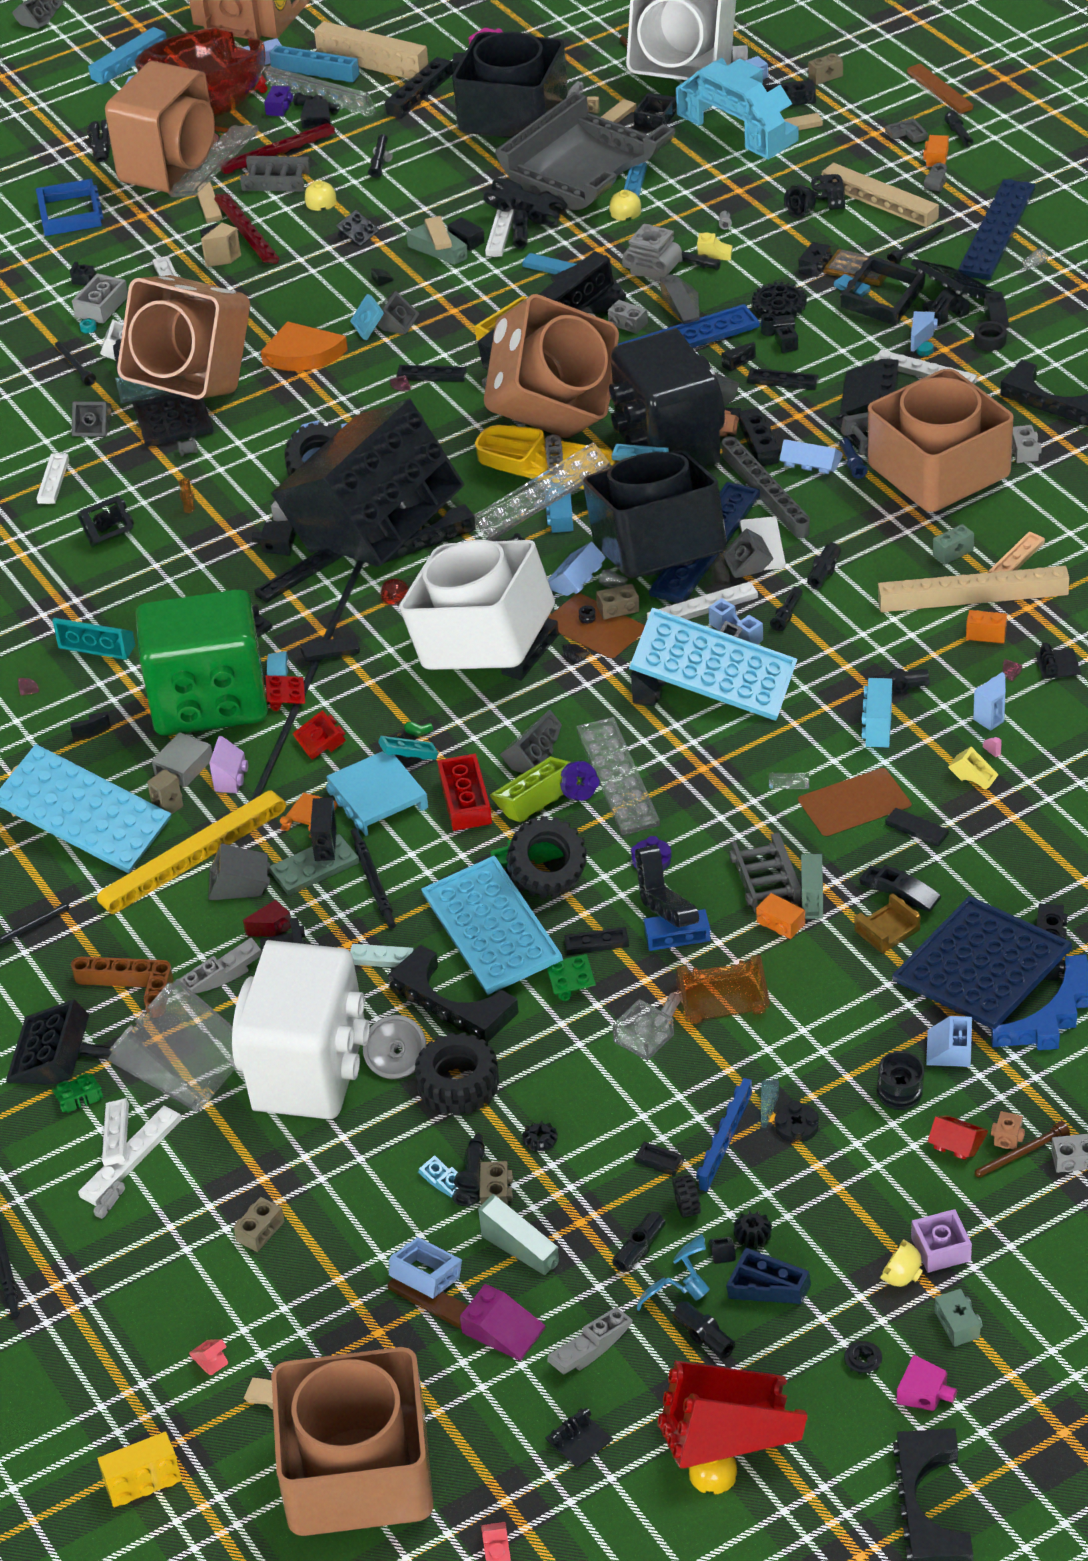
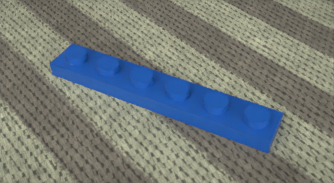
[696,1078,752,1192]

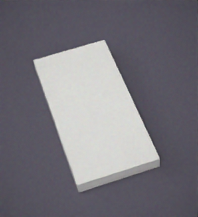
[740,517,785,570]

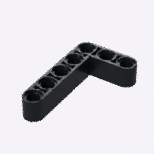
[635,845,699,928]

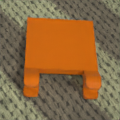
[280,793,338,838]

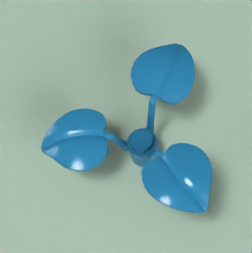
[637,1234,710,1311]

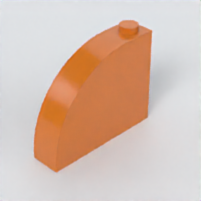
[261,321,348,371]

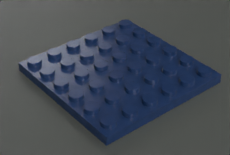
[892,896,1072,1029]

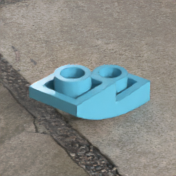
[267,651,288,676]
[418,1155,458,1197]

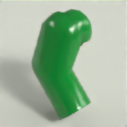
[404,721,434,737]

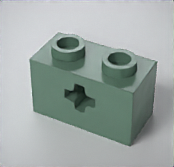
[933,524,974,565]
[935,1289,983,1347]

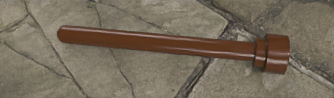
[975,1121,1070,1177]

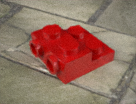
[292,710,346,760]

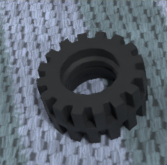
[672,1174,701,1218]

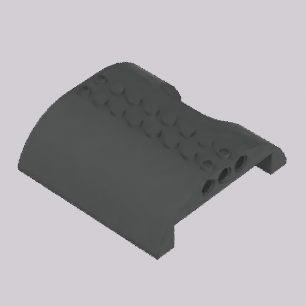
[495,92,675,210]

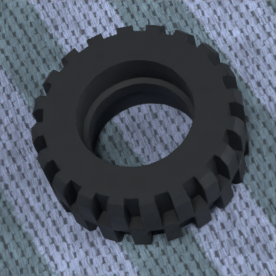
[284,422,340,476]
[506,816,587,898]
[415,1033,499,1116]

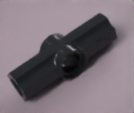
[513,210,529,249]
[807,542,841,589]
[869,668,929,694]
[612,1211,666,1273]
[673,1301,735,1359]

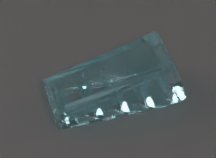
[761,1080,779,1128]

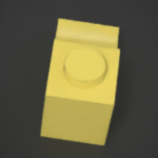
[697,232,732,260]
[948,747,998,789]

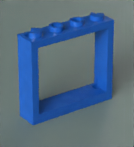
[36,179,104,236]

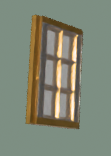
[823,249,895,286]

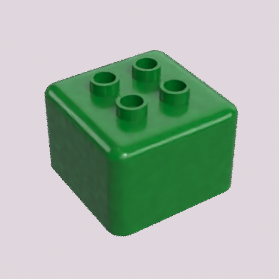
[135,589,268,736]

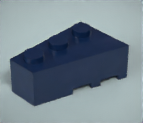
[726,1248,811,1304]

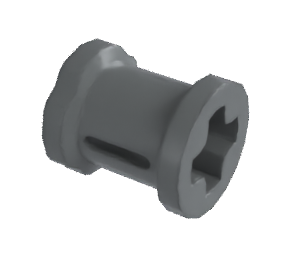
[177,438,198,457]

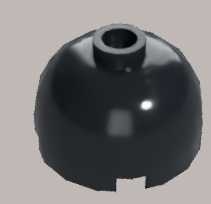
[784,185,816,218]

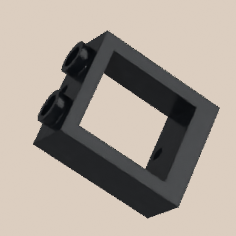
[633,93,677,129]
[77,495,134,547]
[310,797,337,861]

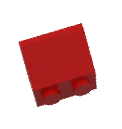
[927,1115,988,1159]

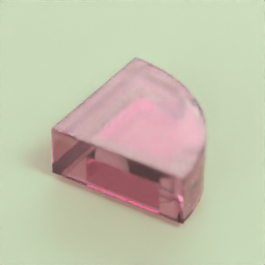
[389,376,411,391]
[1003,659,1022,681]
[18,678,39,695]

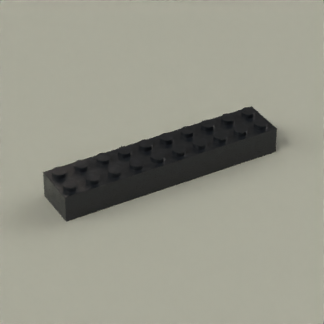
[477,251,614,370]

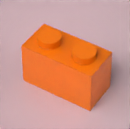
[923,135,949,167]
[966,610,1007,643]
[756,893,805,939]

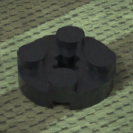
[775,1100,819,1142]

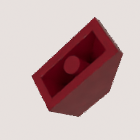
[243,900,291,937]

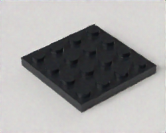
[911,259,997,299]
[132,393,214,447]

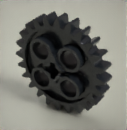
[752,282,807,316]

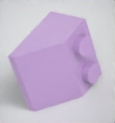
[209,736,248,793]

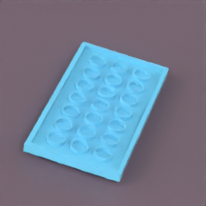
[629,607,797,721]
[0,744,171,874]
[421,855,563,995]

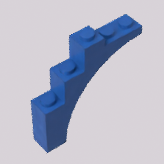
[991,955,1088,1050]

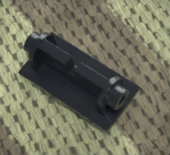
[92,505,129,532]

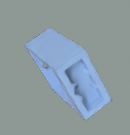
[389,1237,462,1298]

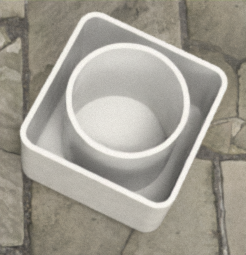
[626,0,736,80]
[399,540,555,670]
[232,940,370,1119]

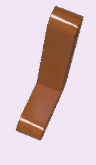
[71,957,174,1019]

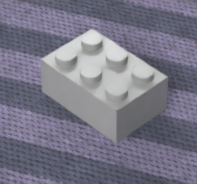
[72,273,128,324]

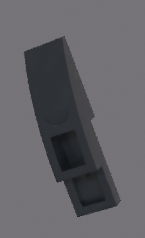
[859,865,941,912]

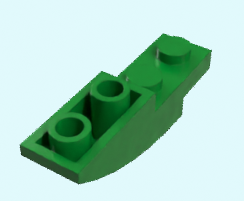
[490,839,564,869]

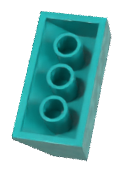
[52,618,135,660]

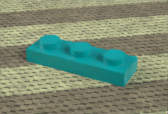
[378,736,439,760]

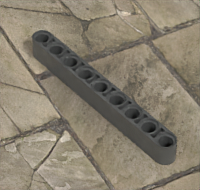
[722,437,810,538]

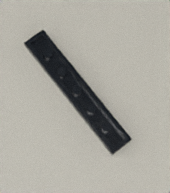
[254,548,344,603]

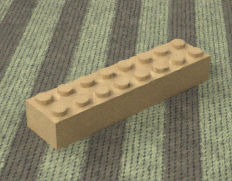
[314,21,428,79]

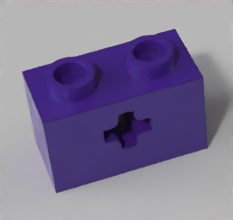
[264,86,293,116]

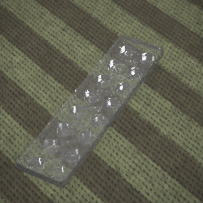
[263,66,377,116]
[168,124,259,197]
[474,442,612,541]
[576,717,660,835]

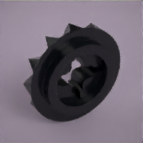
[522,1121,558,1151]
[844,1341,882,1375]

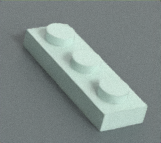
[350,944,414,968]

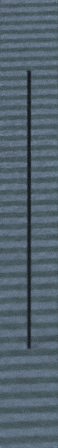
[250,560,364,801]

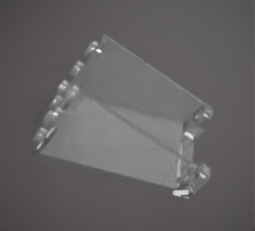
[107,979,236,1112]

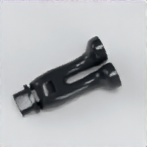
[87,120,110,162]
[452,1133,485,1207]

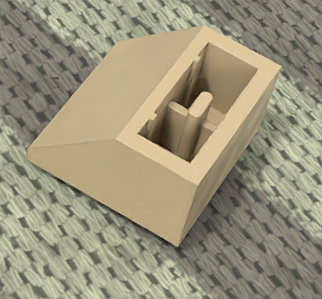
[201,223,241,267]

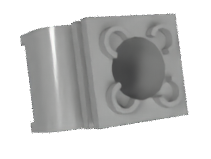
[622,224,682,282]

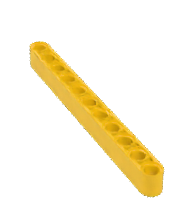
[97,790,286,914]

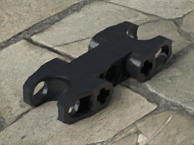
[483,178,568,227]

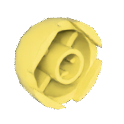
[305,180,337,211]
[609,190,641,221]
[880,1239,923,1287]

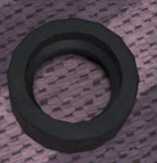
[974,321,1007,351]

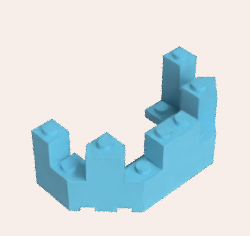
[676,57,799,159]

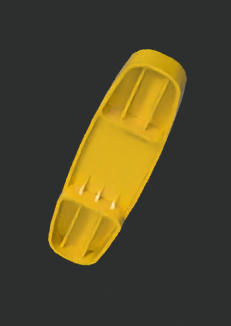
[475,425,619,489]

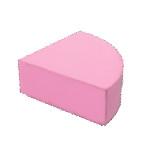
[983,737,1002,757]

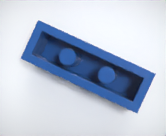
[644,909,710,951]

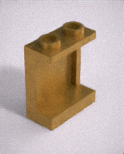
[855,894,921,954]

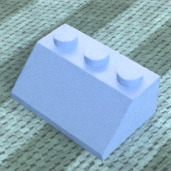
[780,439,843,474]
[548,541,606,596]

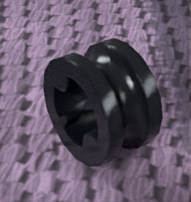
[579,605,596,623]

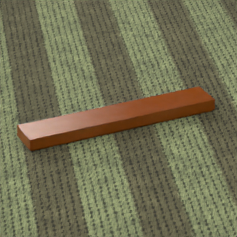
[907,63,973,114]

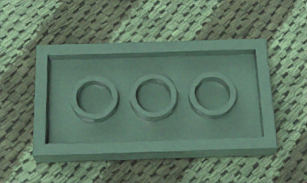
[269,834,359,896]

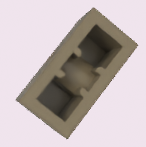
[808,53,843,85]
[147,769,183,815]

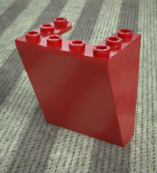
[658,1360,808,1468]

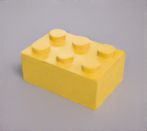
[97,1431,182,1507]

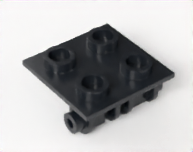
[336,210,380,247]
[1035,643,1081,679]
[545,1408,613,1468]

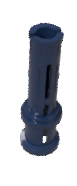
[839,438,867,479]

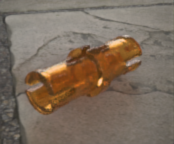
[178,478,195,513]

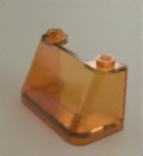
[675,955,770,1024]

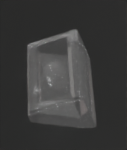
[769,773,809,789]

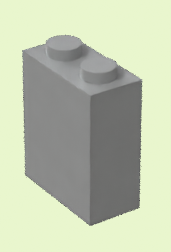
[152,732,212,787]

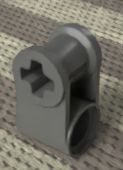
[924,163,947,192]

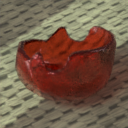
[380,578,409,605]

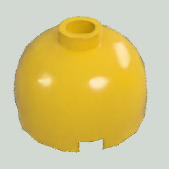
[689,1456,737,1494]

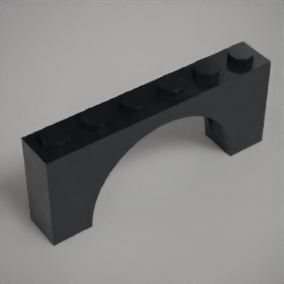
[1000,360,1088,426]
[388,945,519,1043]
[893,1428,973,1561]

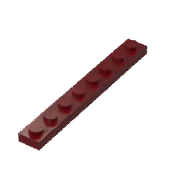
[217,123,335,174]
[214,194,280,264]

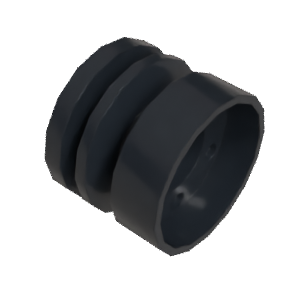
[877,1051,924,1110]

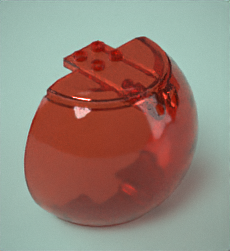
[135,28,265,117]

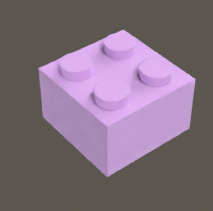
[911,1209,972,1273]

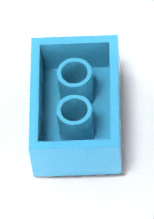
[862,678,892,748]

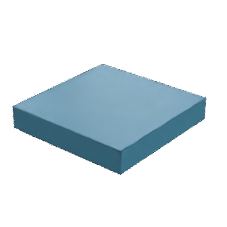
[350,294,384,340]

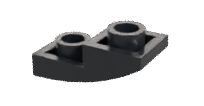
[70,712,111,742]

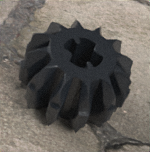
[733,1210,772,1249]

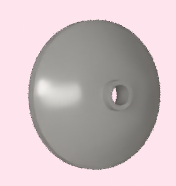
[363,1015,427,1079]

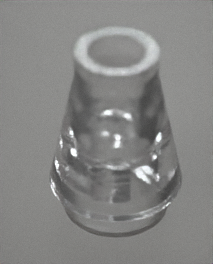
[1022,248,1048,269]
[599,569,628,587]

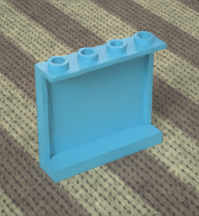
[326,751,428,836]

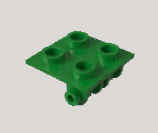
[547,954,596,1001]
[51,1073,103,1113]

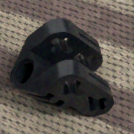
[811,174,845,210]
[922,288,970,326]

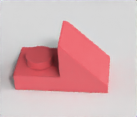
[189,1339,228,1375]
[481,1522,511,1561]

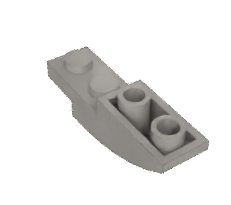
[179,937,262,994]
[548,1307,633,1375]

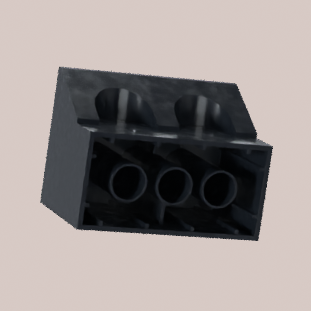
[271,398,465,567]

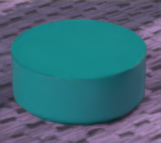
[79,319,97,333]
[916,341,934,356]

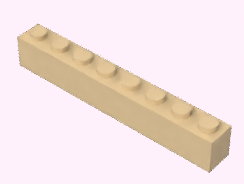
[822,163,939,228]

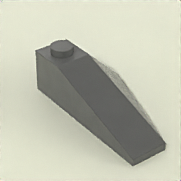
[12,0,64,29]
[660,275,700,324]
[500,710,562,773]

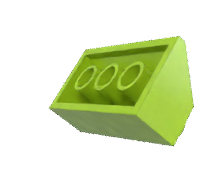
[490,757,580,822]

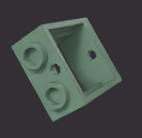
[801,854,823,919]

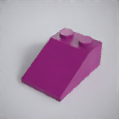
[460,1284,546,1361]

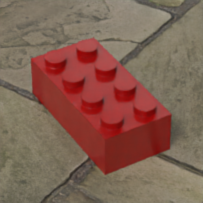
[437,753,492,831]

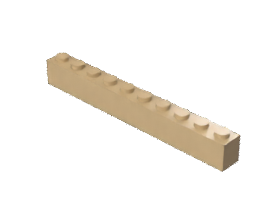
[878,566,1069,612]

